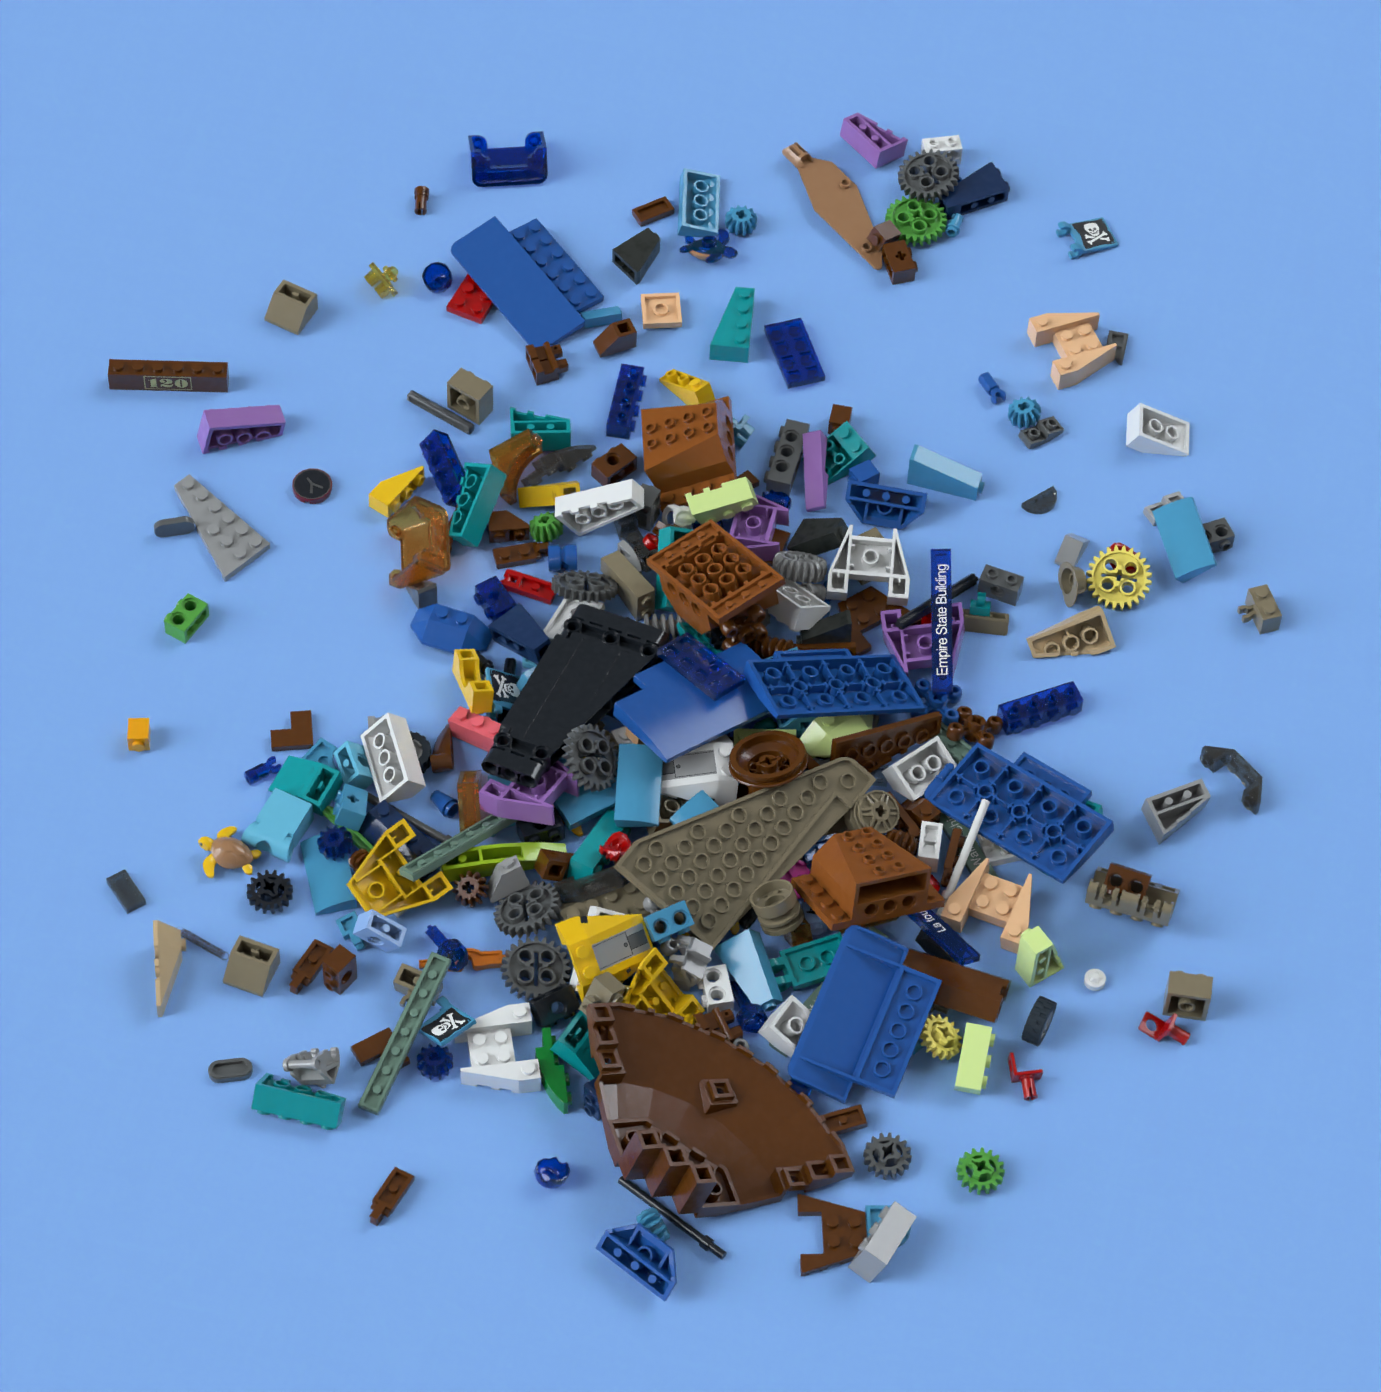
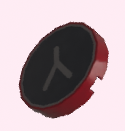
[292,468,332,504]

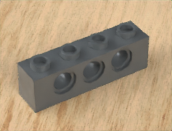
[764,419,810,496]

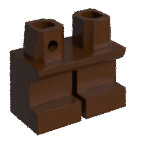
[526,341,568,386]
[693,1007,743,1044]

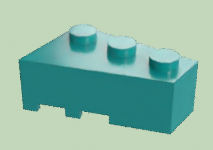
[510,407,571,451]

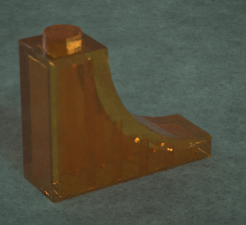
[489,428,543,505]
[457,770,482,832]

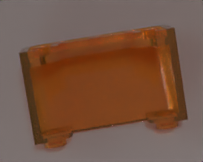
[387,495,451,589]

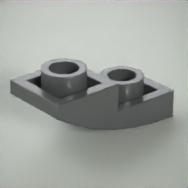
[1018,416,1064,449]

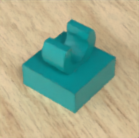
[969,592,991,617]

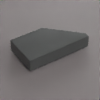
[1106,330,1128,365]

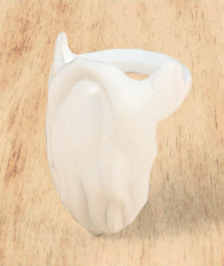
[662,504,699,529]

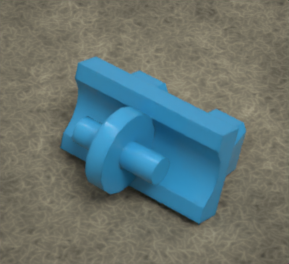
[733,414,755,448]

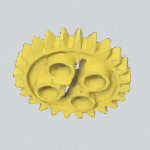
[1086,545,1152,611]

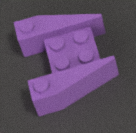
[729,494,789,561]
[880,602,965,679]
[479,761,579,825]

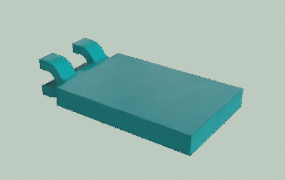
[769,932,842,992]

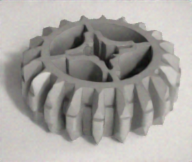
[772,550,827,583]

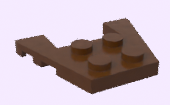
[837,586,922,656]
[797,1194,867,1277]

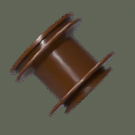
[729,730,808,799]

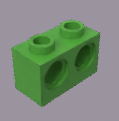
[164,593,209,644]

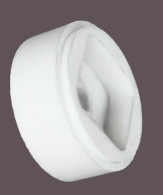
[1084,969,1106,991]

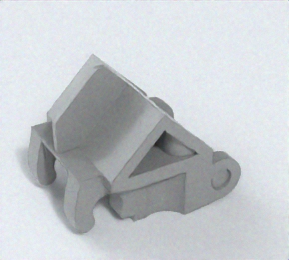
[668,935,713,991]
[283,1047,340,1089]

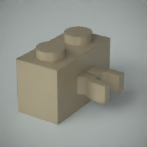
[1237,584,1282,634]
[393,963,443,1007]
[579,971,626,1015]

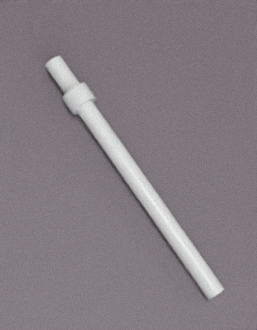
[936,799,990,917]

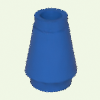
[430,790,460,818]

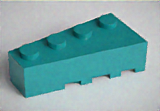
[709,287,755,363]
[448,462,507,547]

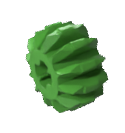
[529,511,563,543]

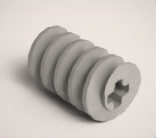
[644,614,685,639]

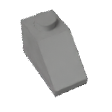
[486,855,530,903]

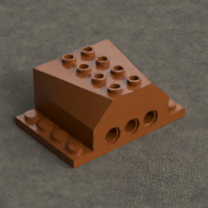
[641,396,737,513]
[646,519,786,635]
[791,827,945,931]

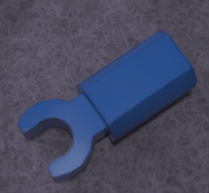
[978,372,1006,405]

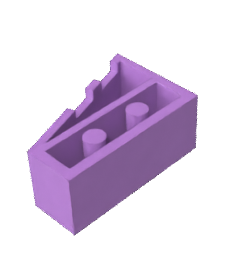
[840,112,908,169]

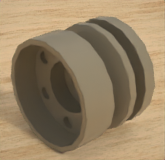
[844,790,899,834]
[750,879,804,936]

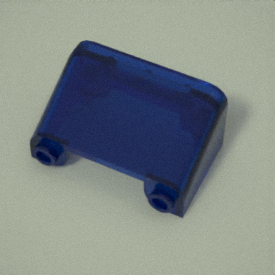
[468,131,548,187]

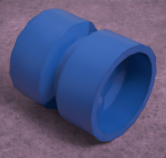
[548,544,577,571]

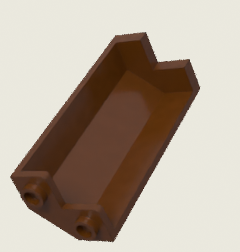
[903,947,1012,1023]

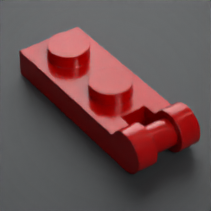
[498,569,557,605]

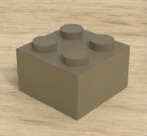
[447,368,493,425]
[1162,971,1213,1021]

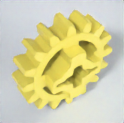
[919,1014,962,1061]

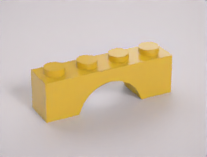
[452,649,494,714]

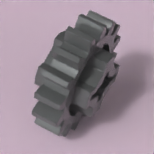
[863,1133,912,1180]

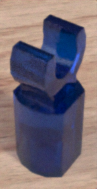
[243,756,281,785]

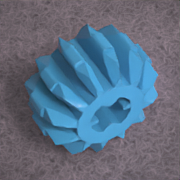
[725,205,757,237]
[1008,397,1041,429]
[636,1207,670,1242]

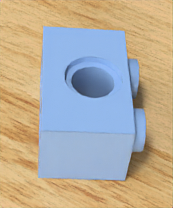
[353,909,407,953]

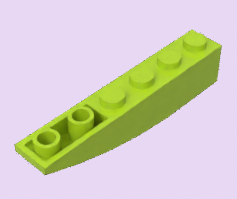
[440,842,567,882]

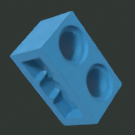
[643,900,695,944]

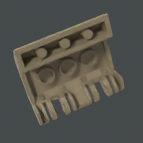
[1085,866,1180,928]

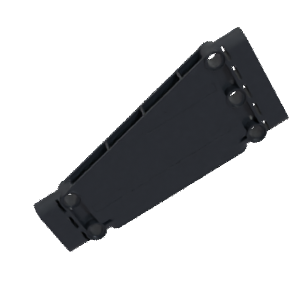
[481,604,670,788]

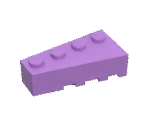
[197,405,286,454]

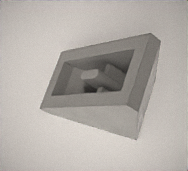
[1055,533,1090,567]

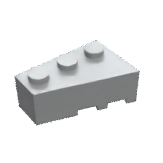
[1141,778,1211,845]
[848,1201,917,1283]

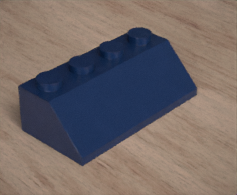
[358,800,439,881]

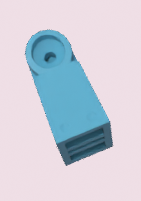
[241,788,314,863]

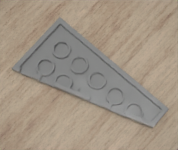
[174,474,270,582]

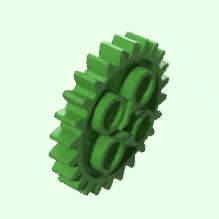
[885,194,947,247]

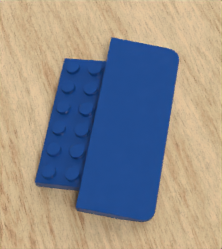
[451,216,604,348]
[787,925,942,1104]

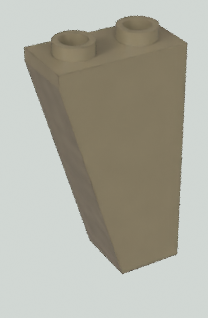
[601,550,655,621]

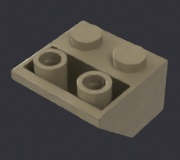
[264,280,318,335]
[223,935,280,997]

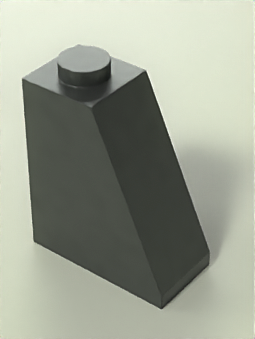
[612,228,661,285]
[787,518,848,555]
[796,610,852,644]

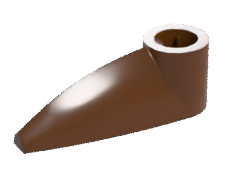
[430,724,454,773]

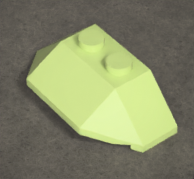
[800,715,873,758]

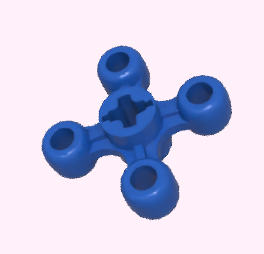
[910,679,962,727]

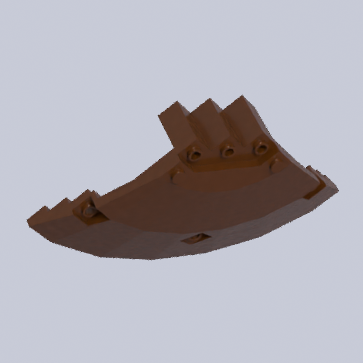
[586,1002,855,1218]

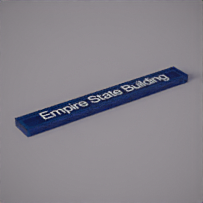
[931,549,953,696]

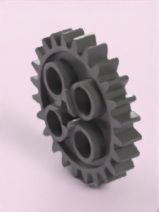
[898,149,960,203]
[551,570,618,603]
[562,724,619,792]
[493,880,562,938]
[501,936,571,1002]

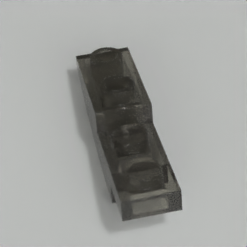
[520,445,597,487]

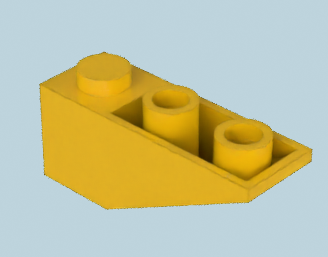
[659,369,716,405]
[368,466,425,518]
[517,481,580,508]

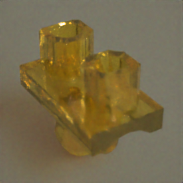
[364,262,398,299]

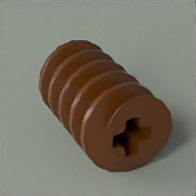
[748,636,794,659]

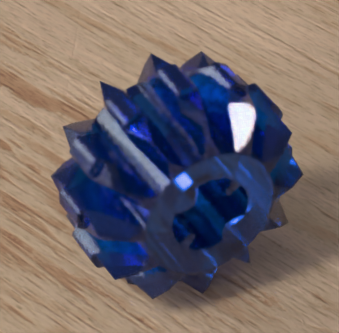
[317,824,354,861]
[417,1043,453,1080]

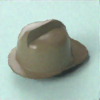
[1058,562,1088,607]

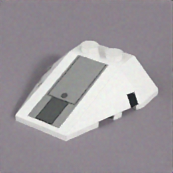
[661,734,738,806]

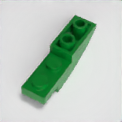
[535,1027,572,1114]

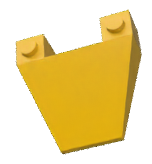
[346,818,453,916]

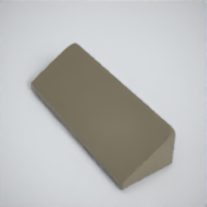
[963,609,1009,636]

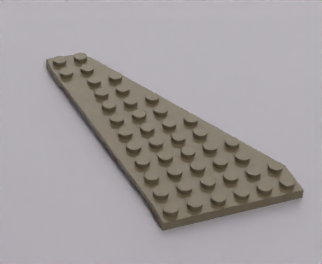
[614,757,876,951]

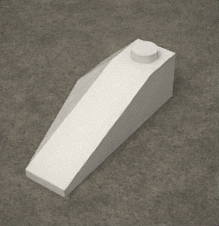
[758,995,810,1058]

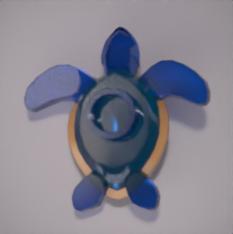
[680,229,738,263]

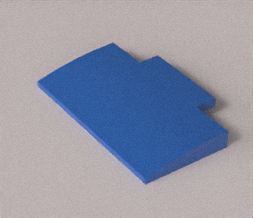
[613,642,770,763]
[743,648,926,719]
[928,742,1114,884]

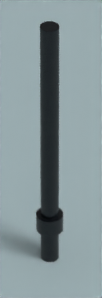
[618,1176,727,1260]

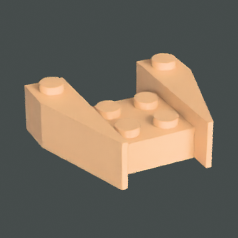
[1027,312,1117,390]
[941,858,1032,954]

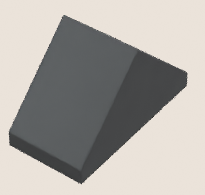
[406,579,437,609]

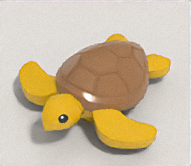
[198,826,262,878]

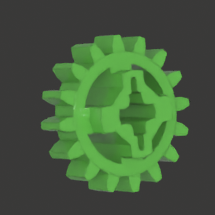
[956,1147,1005,1195]

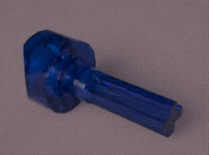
[425,925,468,972]
[730,980,768,1033]

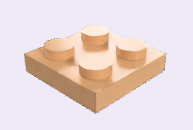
[641,292,682,329]

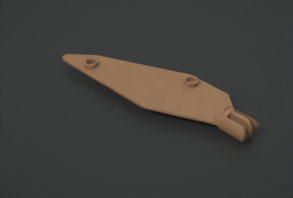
[782,142,882,270]

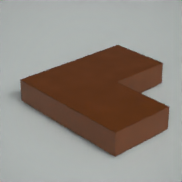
[270,710,313,751]
[351,1027,410,1068]

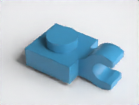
[335,911,366,951]

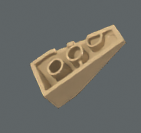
[1026,605,1116,658]
[153,920,186,1017]

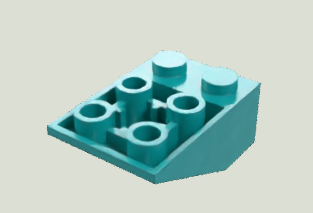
[802,421,876,485]
[268,755,343,816]
[550,1010,607,1080]

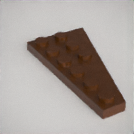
[830,711,942,773]

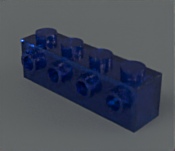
[606,363,647,440]
[419,429,465,507]
[997,681,1084,736]

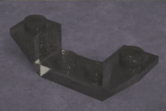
[614,513,658,572]
[1200,746,1262,815]
[553,861,630,904]

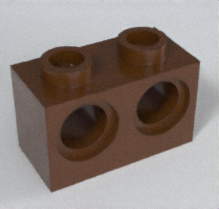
[1104,862,1152,900]

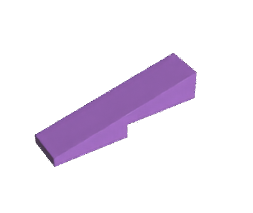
[803,430,828,512]

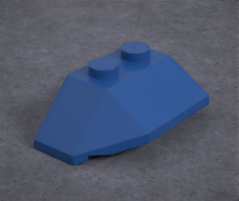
[845,480,928,530]
[410,603,493,654]
[596,1223,677,1302]

